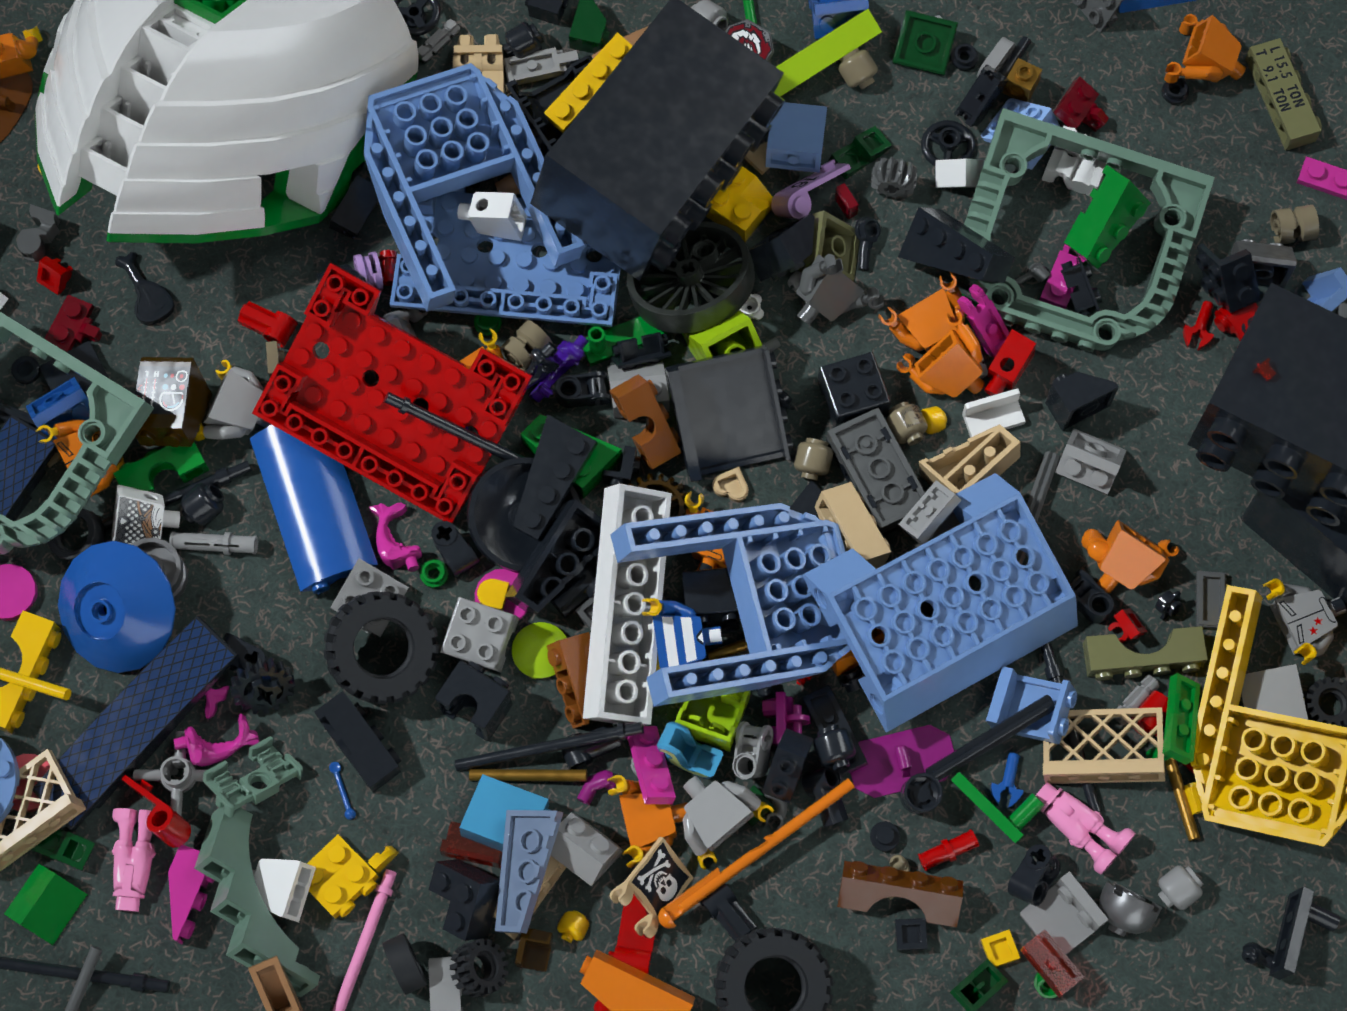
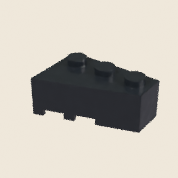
[314,691,401,793]

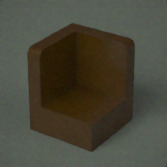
[515,928,553,972]

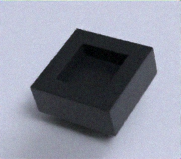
[894,918,927,951]

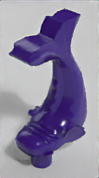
[528,335,589,402]

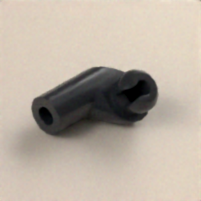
[1241,942,1274,969]

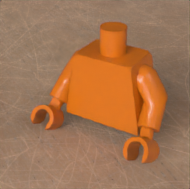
[1164,14,1246,83]
[878,272,965,352]
[897,308,984,397]

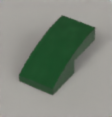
[829,126,892,180]
[31,829,95,871]

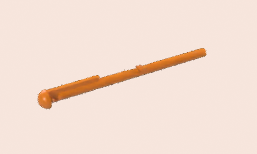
[658,778,855,929]

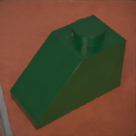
[569,0,611,54]

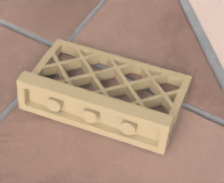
[1043,707,1165,784]
[0,749,86,872]

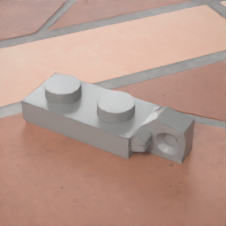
[503,47,579,85]

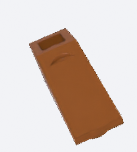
[547,632,590,729]

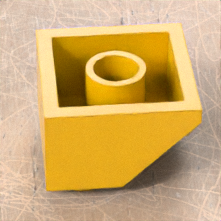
[706,166,773,242]

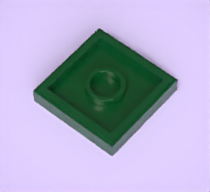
[892,10,958,76]

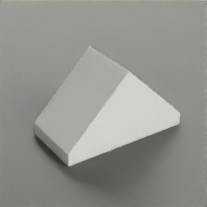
[935,159,985,188]

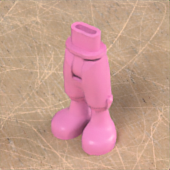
[1035,782,1136,875]
[112,808,156,912]

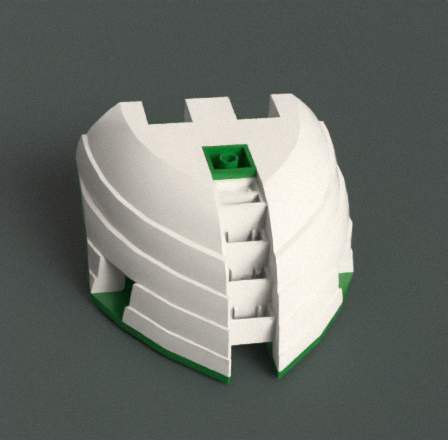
[35,0,418,243]

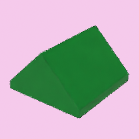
[4,864,88,945]

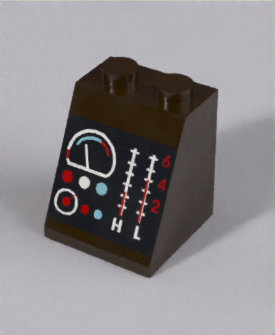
[135,357,212,447]

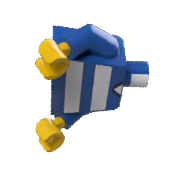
[642,598,722,674]

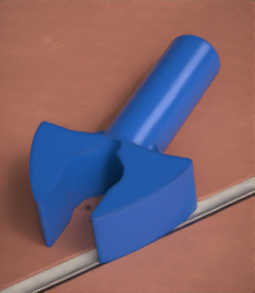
[991,753,1024,809]

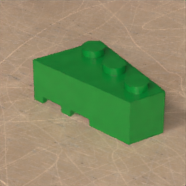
[1064,164,1151,269]
[521,414,623,498]

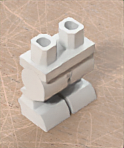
[1042,126,1121,196]

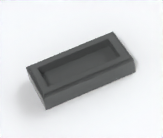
[1196,571,1226,630]

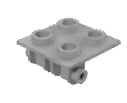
[330,558,409,637]

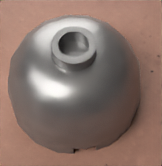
[1099,881,1162,937]

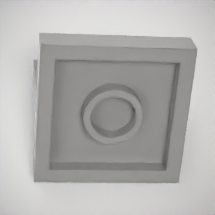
[1055,429,1126,494]

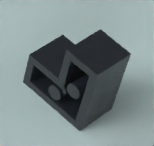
[428,859,500,941]

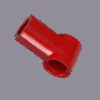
[237,301,298,348]

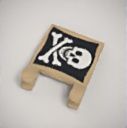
[610,837,693,938]

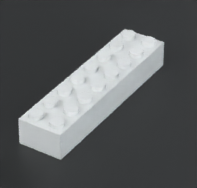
[583,484,672,725]

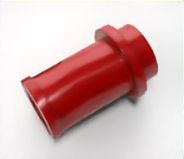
[378,250,397,286]

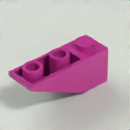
[168,845,215,944]

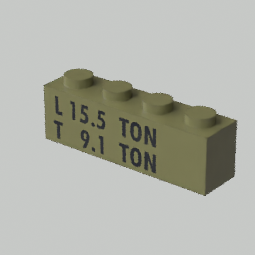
[1245,38,1322,151]

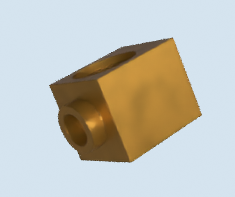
[1003,58,1042,102]

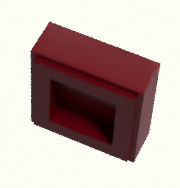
[835,183,859,219]

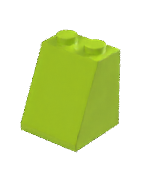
[682,311,762,360]

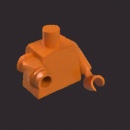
[1081,520,1179,593]

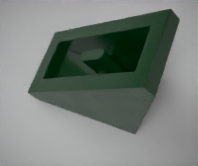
[950,958,1008,1011]

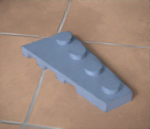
[495,810,564,934]

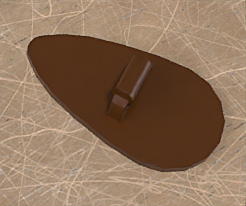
[0,72,33,143]

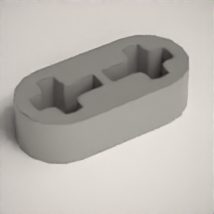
[977,37,1016,78]

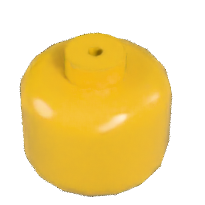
[921,406,947,434]
[557,911,589,943]

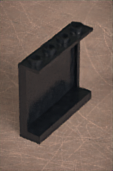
[665,345,793,482]

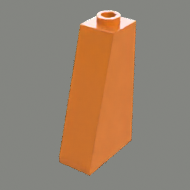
[579,949,695,1011]

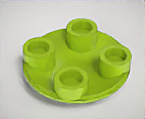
[512,622,567,679]

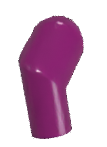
[577,770,616,805]

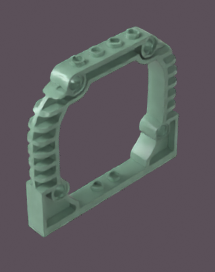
[964,108,1215,352]
[0,312,154,555]

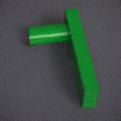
[583,317,667,367]
[1146,673,1201,765]
[951,772,1045,844]

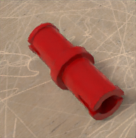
[917,829,979,872]

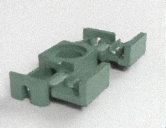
[203,736,303,818]

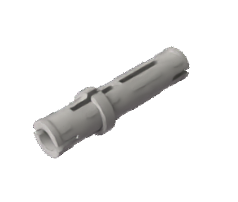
[169,531,258,555]

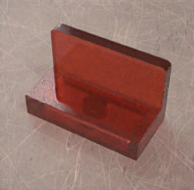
[440,822,502,868]
[1020,930,1085,998]

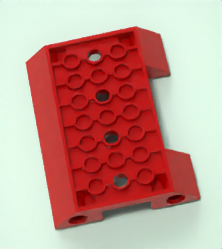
[252,263,533,523]

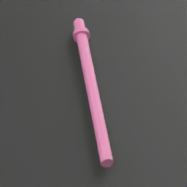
[332,869,397,1011]

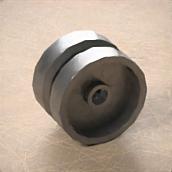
[131,538,188,602]

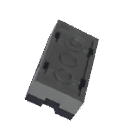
[826,408,925,536]

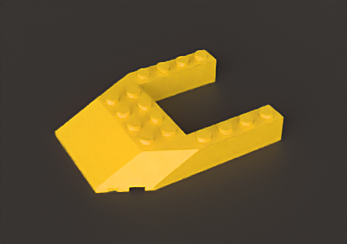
[1191,585,1347,847]

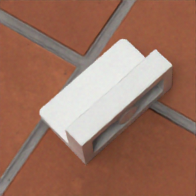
[962,389,1025,438]

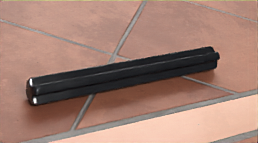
[925,695,1055,781]

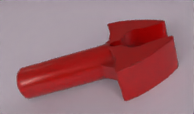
[1183,301,1214,351]

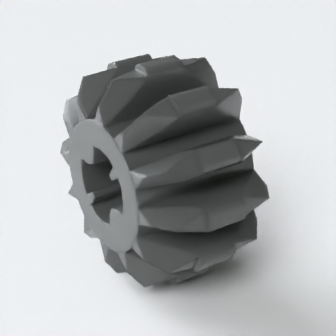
[871,157,918,199]

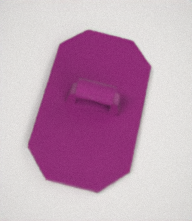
[850,725,954,798]

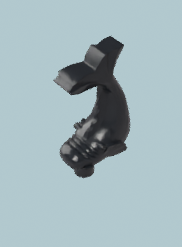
[525,342,559,389]

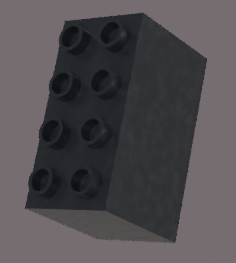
[530,0,785,281]
[1187,283,1347,526]

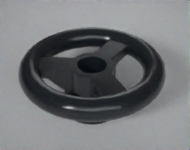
[394,0,441,37]
[921,120,975,166]

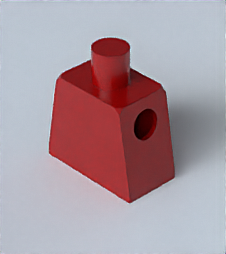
[984,329,1036,396]

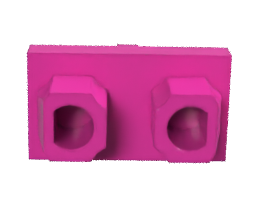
[762,692,810,746]

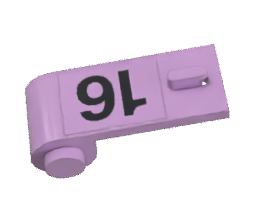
[771,160,851,219]

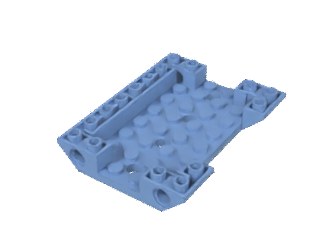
[390,187,621,327]
[802,473,1078,732]

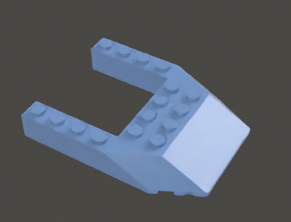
[364,63,584,312]
[610,503,851,707]

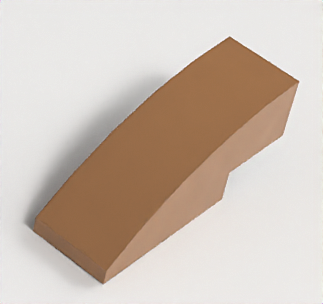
[248,955,303,1011]

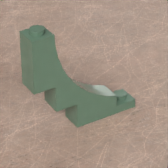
[194,807,320,997]

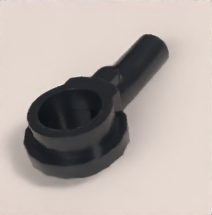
[855,216,881,271]

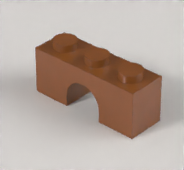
[609,374,681,469]

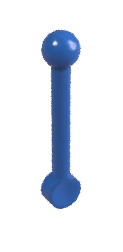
[329,762,356,820]

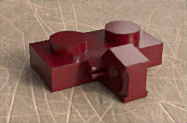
[1053,76,1109,132]
[44,295,102,352]

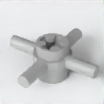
[133,731,206,816]

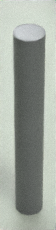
[65,946,102,1011]

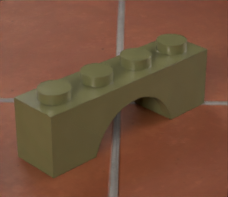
[1082,626,1208,681]

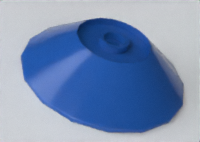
[58,541,176,673]

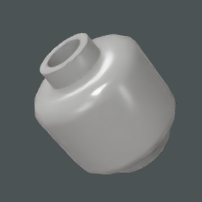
[691,0,728,31]
[1158,865,1204,910]

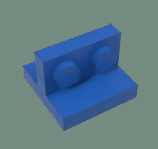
[808,0,869,39]
[26,377,90,440]

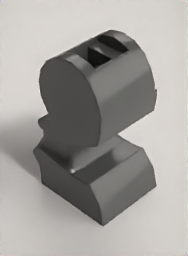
[17,204,61,262]

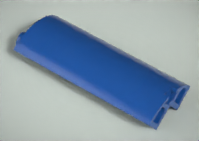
[250,425,378,594]

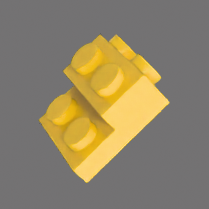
[307,834,379,919]

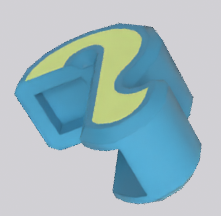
[657,722,723,779]

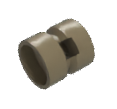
[1270,205,1319,244]
[500,320,553,371]

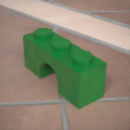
[113,442,210,493]

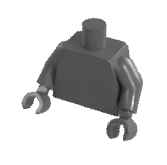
[796,254,884,326]

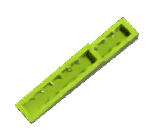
[774,9,882,97]

